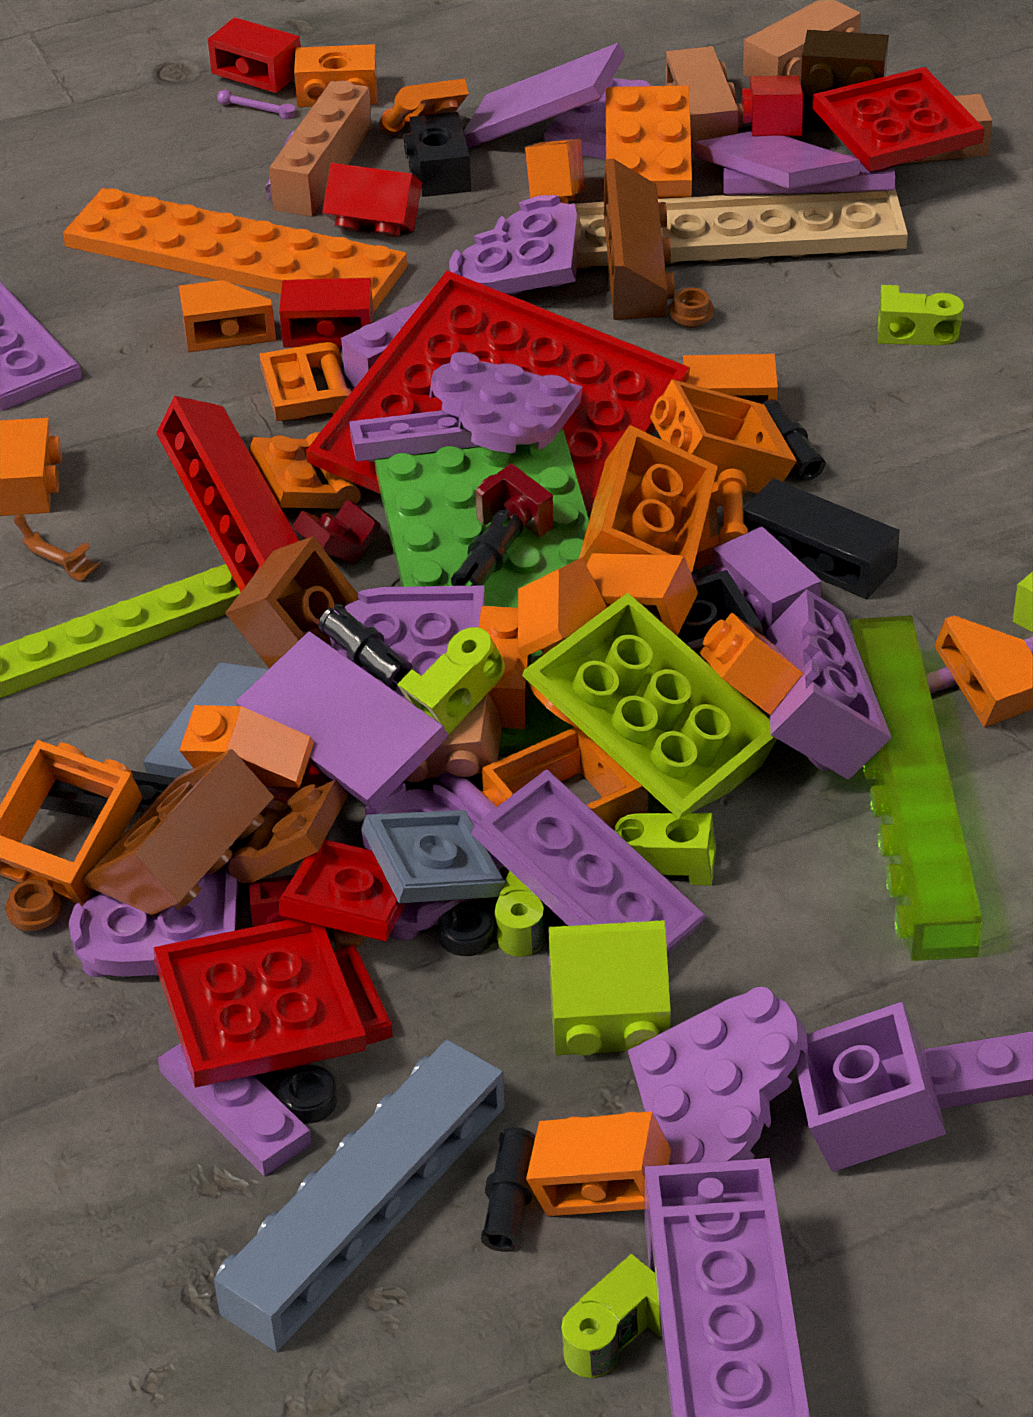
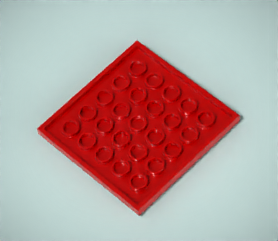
[306,270,690,518]

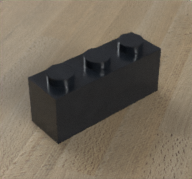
[743,478,900,600]

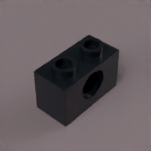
[403,112,471,197]

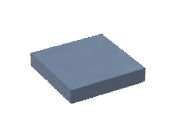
[362,810,505,903]

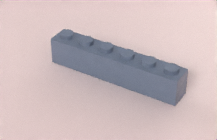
[214,1039,505,1352]

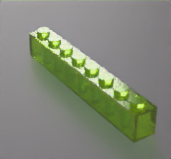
[850,615,983,961]

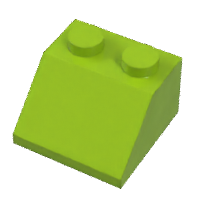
[548,920,671,1056]

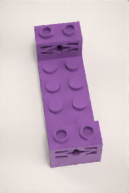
[645,1158,810,1417]

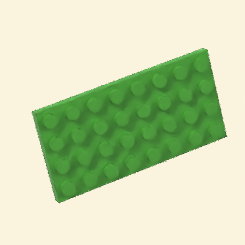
[375,429,589,755]

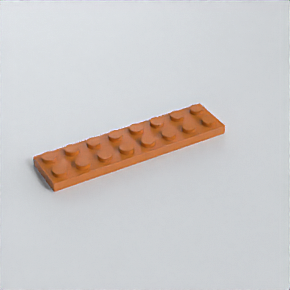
[63,188,408,312]

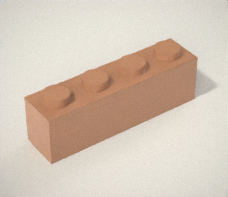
[269,81,372,217]

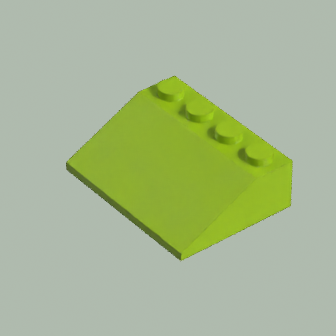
[522,592,777,819]

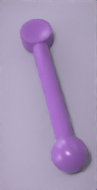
[217,90,295,119]

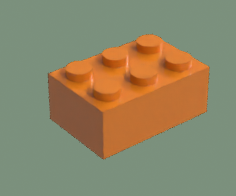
[606,85,692,199]
[579,425,718,573]

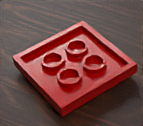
[813,67,985,172]
[154,919,366,1088]

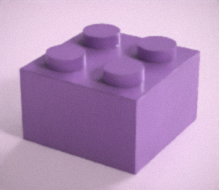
[796,1002,946,1172]

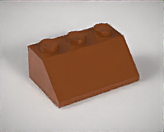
[603,159,675,320]
[81,749,274,915]

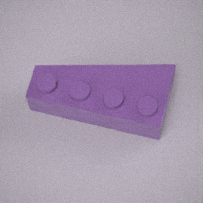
[766,589,892,780]

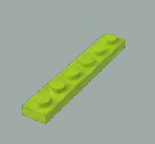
[0,564,241,698]

